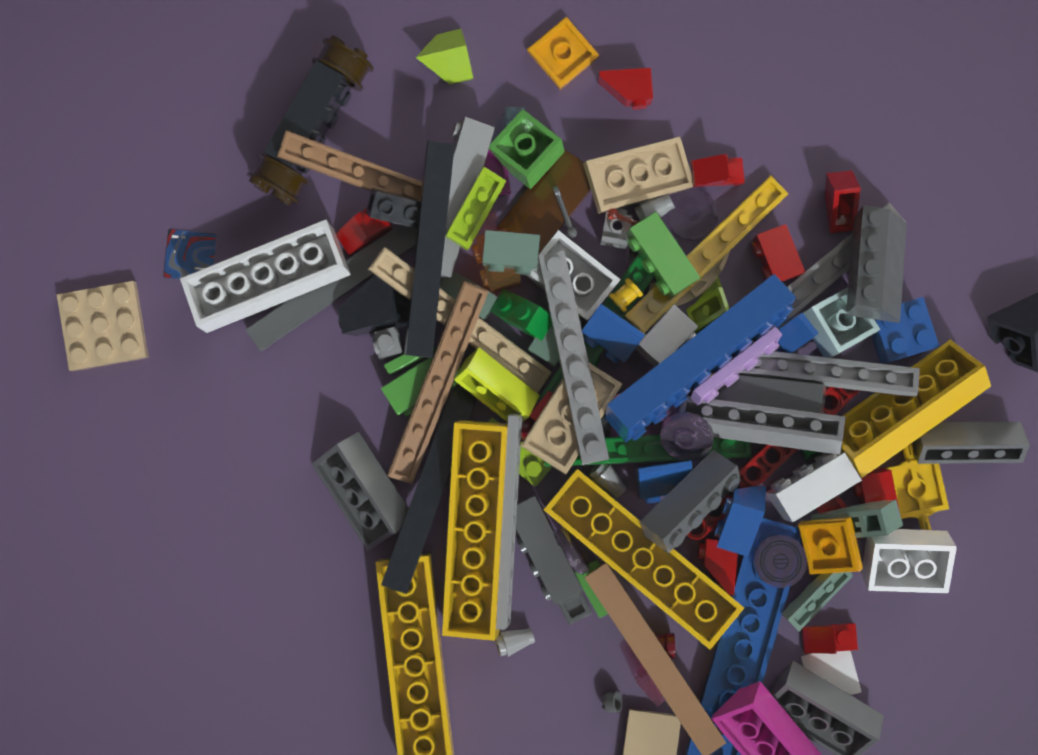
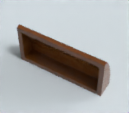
[497,149,591,255]

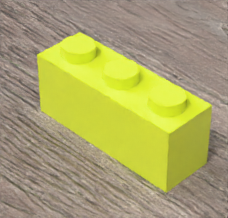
[454,347,540,422]

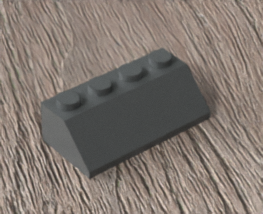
[846,205,907,323]
[311,432,409,551]
[769,661,884,755]

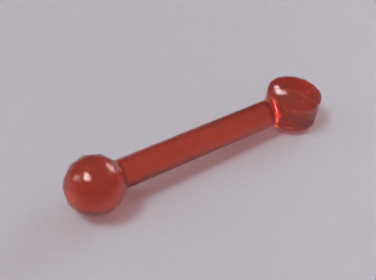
[607,208,639,225]

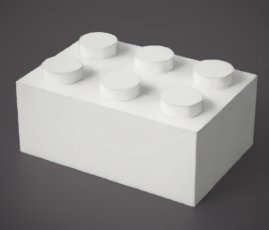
[526,230,620,323]
[766,452,862,522]
[861,529,956,593]

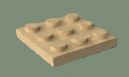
[57,281,149,371]

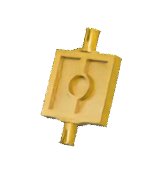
[886,444,949,530]

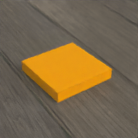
[527,17,599,90]
[798,517,863,574]

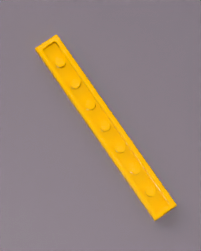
[624,175,788,334]

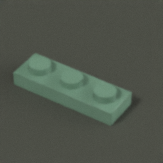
[782,572,853,632]

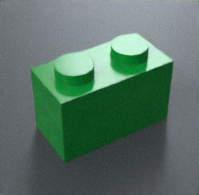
[490,289,552,341]

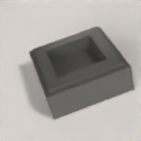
[558,592,592,625]

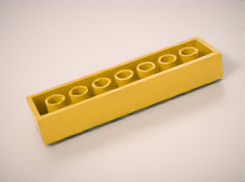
[442,420,508,641]
[544,469,744,649]
[375,553,454,755]

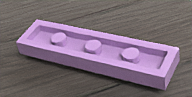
[691,327,782,406]

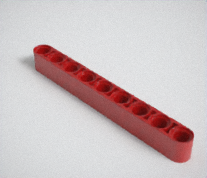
[687,386,860,540]

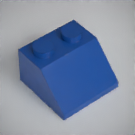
[582,304,645,364]
[634,460,692,503]
[714,485,766,557]

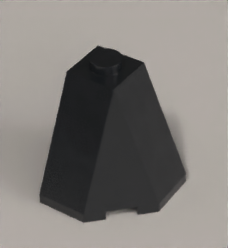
[338,275,410,336]
[987,292,1038,372]

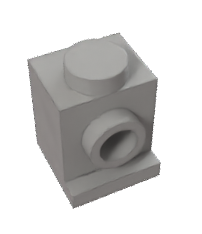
[600,208,632,249]
[372,327,404,361]

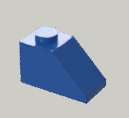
[775,313,819,353]

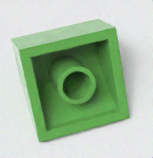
[489,109,564,189]

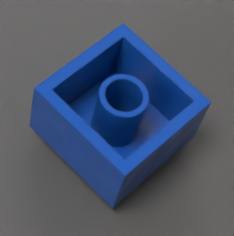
[871,297,939,364]

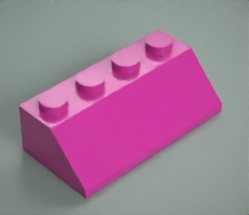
[711,681,822,755]

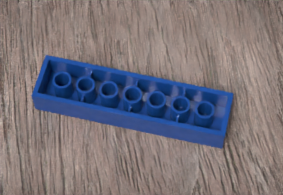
[605,274,796,442]

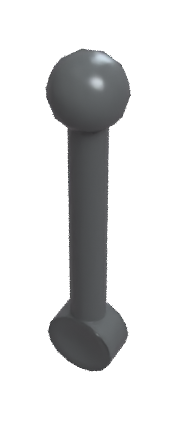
[553,186,577,238]

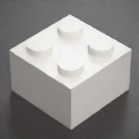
[635,305,698,367]

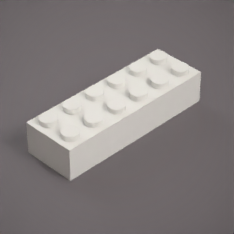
[180,220,351,333]

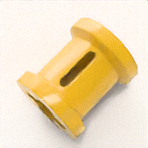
[608,278,643,313]

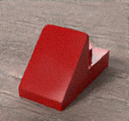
[691,154,745,187]
[801,623,858,654]

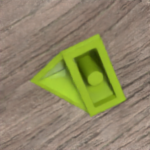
[416,29,473,85]
[686,276,729,333]

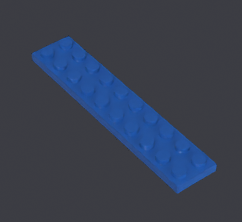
[685,518,802,755]

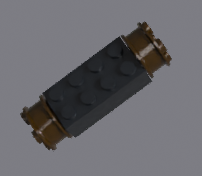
[246,35,374,207]

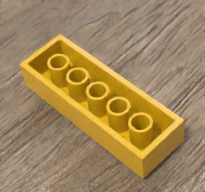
[840,339,991,478]

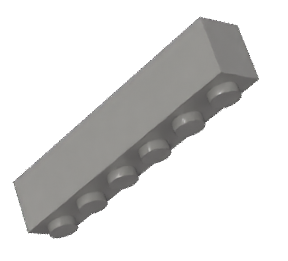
[441,117,495,279]
[678,396,845,455]

